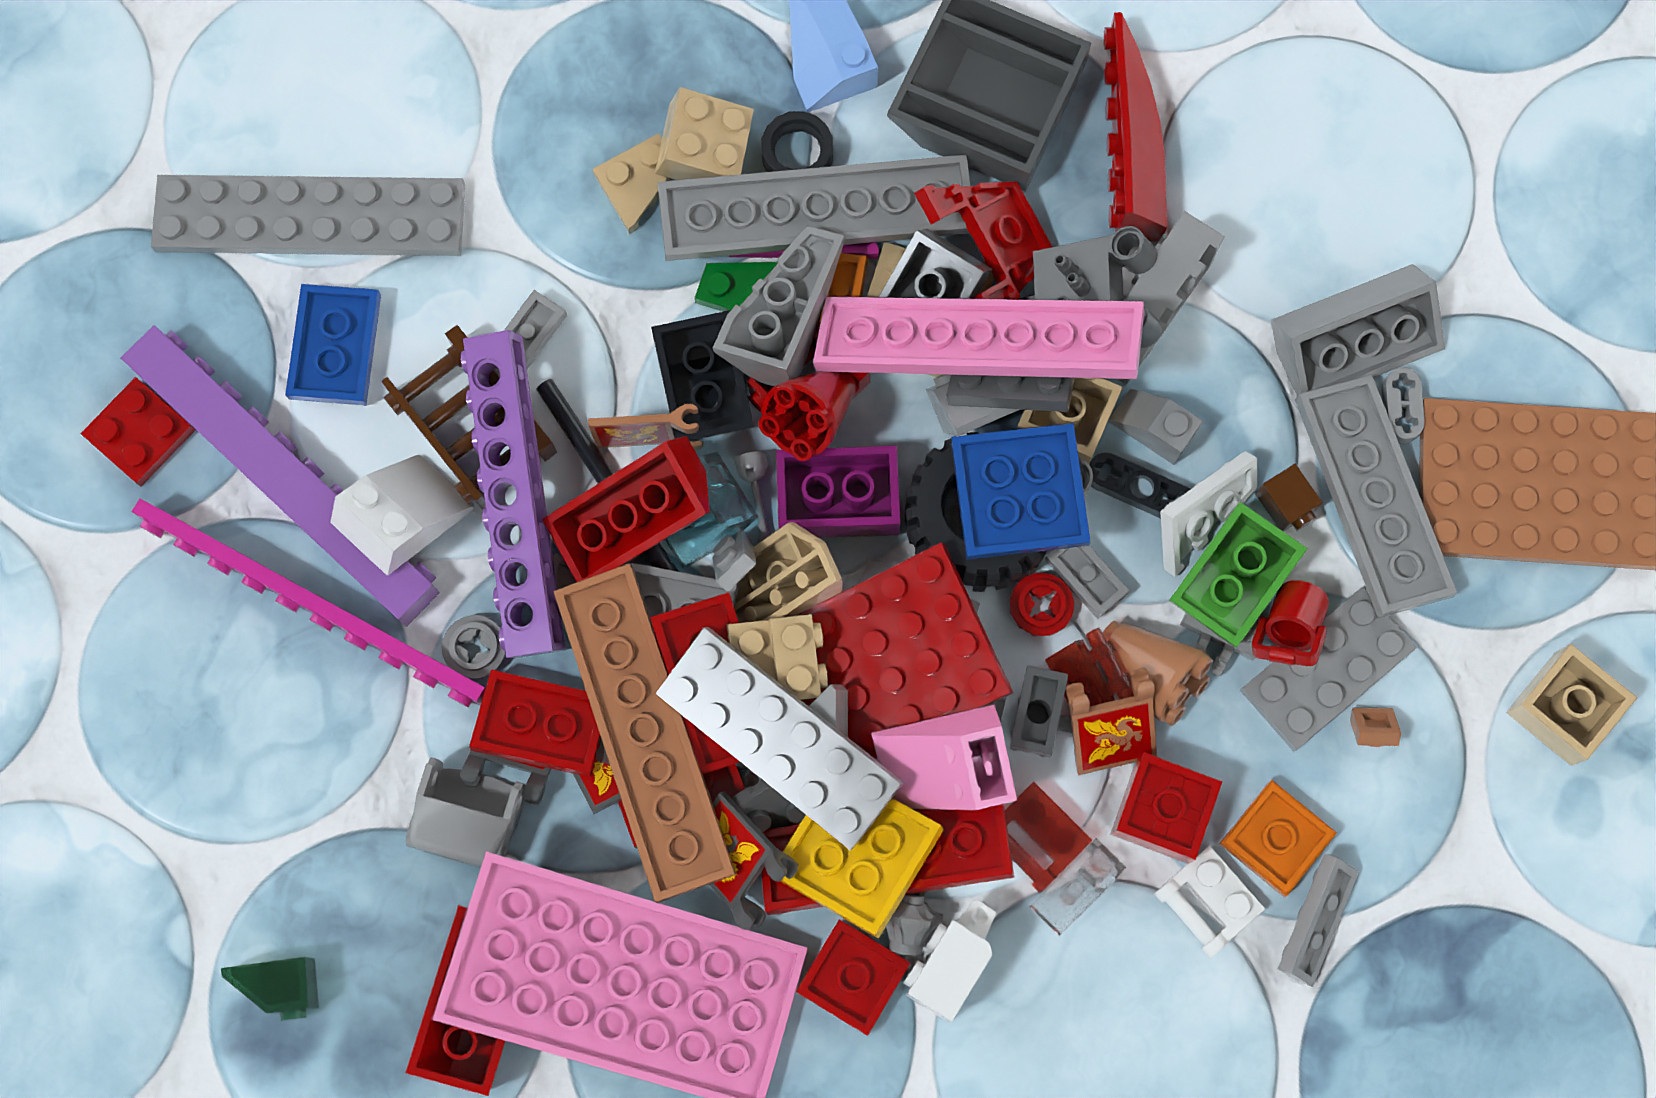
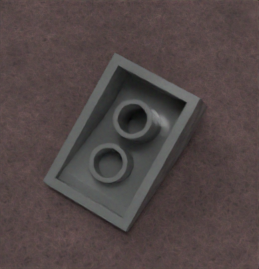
[878,228,993,299]

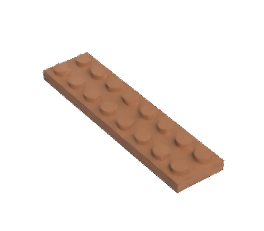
[553,563,737,903]

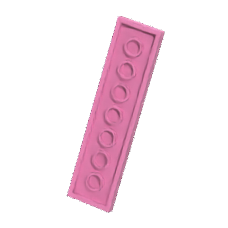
[813,297,1145,379]

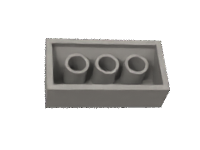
[1271,264,1445,396]

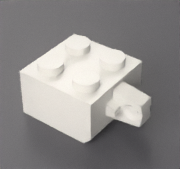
[904,899,996,1022]

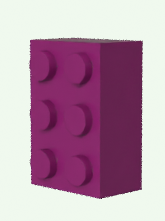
[776,446,900,538]

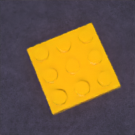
[781,798,944,939]

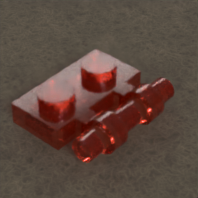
[1045,627,1134,706]

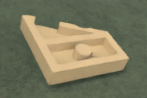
[592,133,672,234]

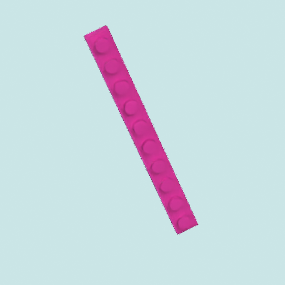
[131,498,485,708]

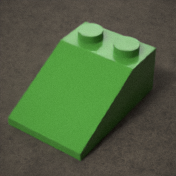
[1169,502,1308,648]

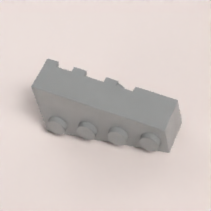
[1118,211,1225,385]

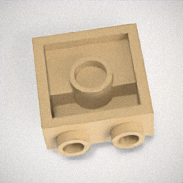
[727,614,828,700]

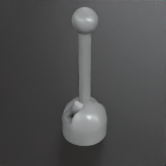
[734,451,771,544]

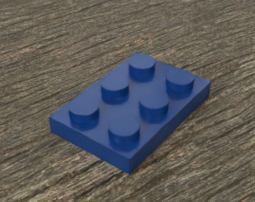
[285,284,381,406]

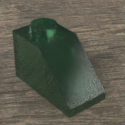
[221,957,319,1021]

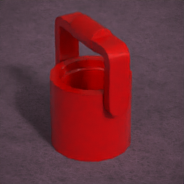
[1252,580,1329,666]

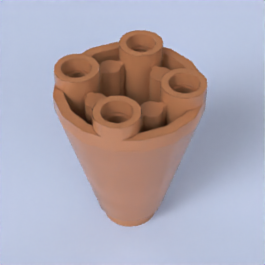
[1097,621,1213,726]

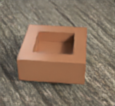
[1350,708,1401,747]

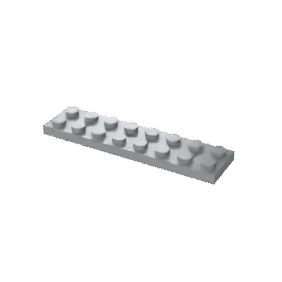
[658,155,971,261]
[151,175,465,256]

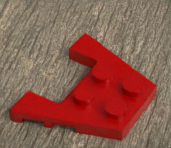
[914,181,1052,300]

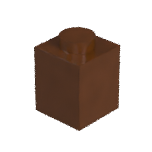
[1255,464,1323,532]

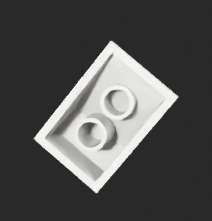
[330,454,475,576]

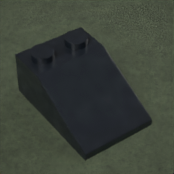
[651,310,754,441]

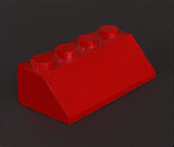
[542,436,710,582]
[405,905,505,1096]

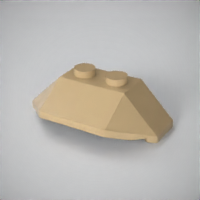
[735,522,842,623]

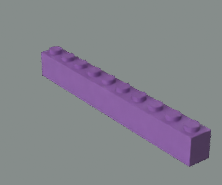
[120,325,440,627]

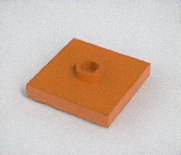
[1219,780,1337,897]

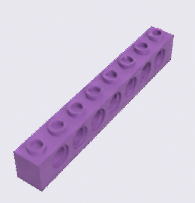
[461,330,566,658]

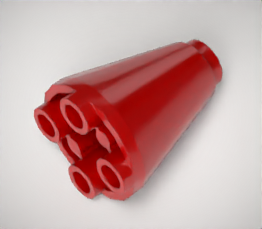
[759,371,856,461]

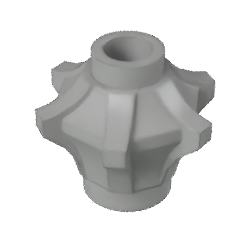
[886,892,943,955]

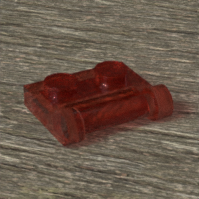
[1005,781,1093,893]

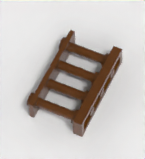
[381,325,558,510]

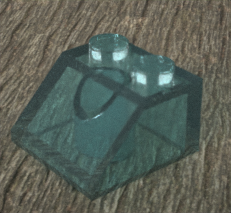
[665,452,759,568]

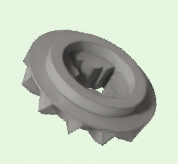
[442,615,506,679]

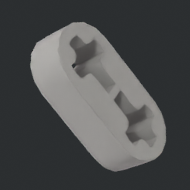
[1381,367,1425,444]

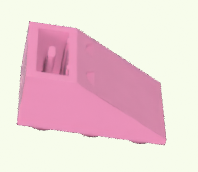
[872,705,1017,810]

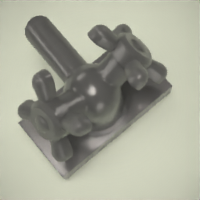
[1010,665,1072,757]

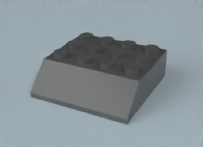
[887,0,1091,192]

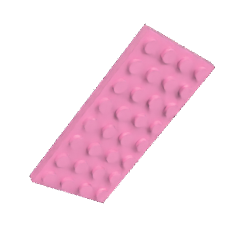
[432,852,808,1098]

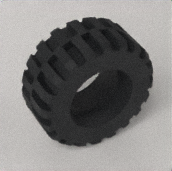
[905,431,1047,592]

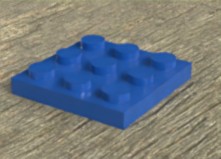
[951,423,1091,560]

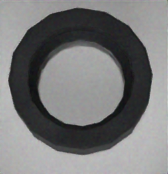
[761,111,833,172]

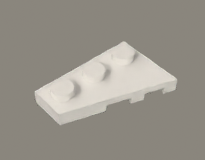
[1160,451,1257,577]

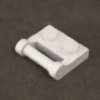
[1154,845,1265,958]

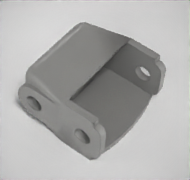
[406,757,525,868]

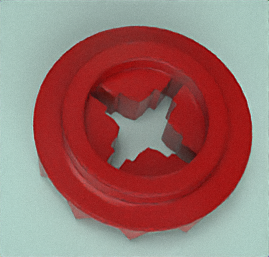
[1010,573,1074,637]

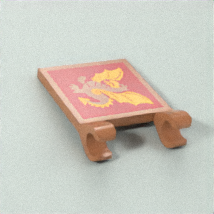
[588,404,703,451]
[1066,668,1157,775]

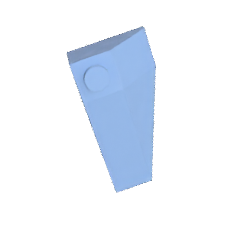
[789,0,878,113]

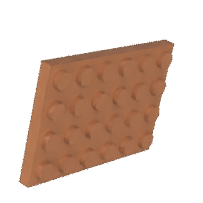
[1419,398,1656,570]

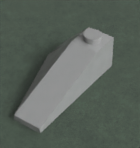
[713,226,845,386]

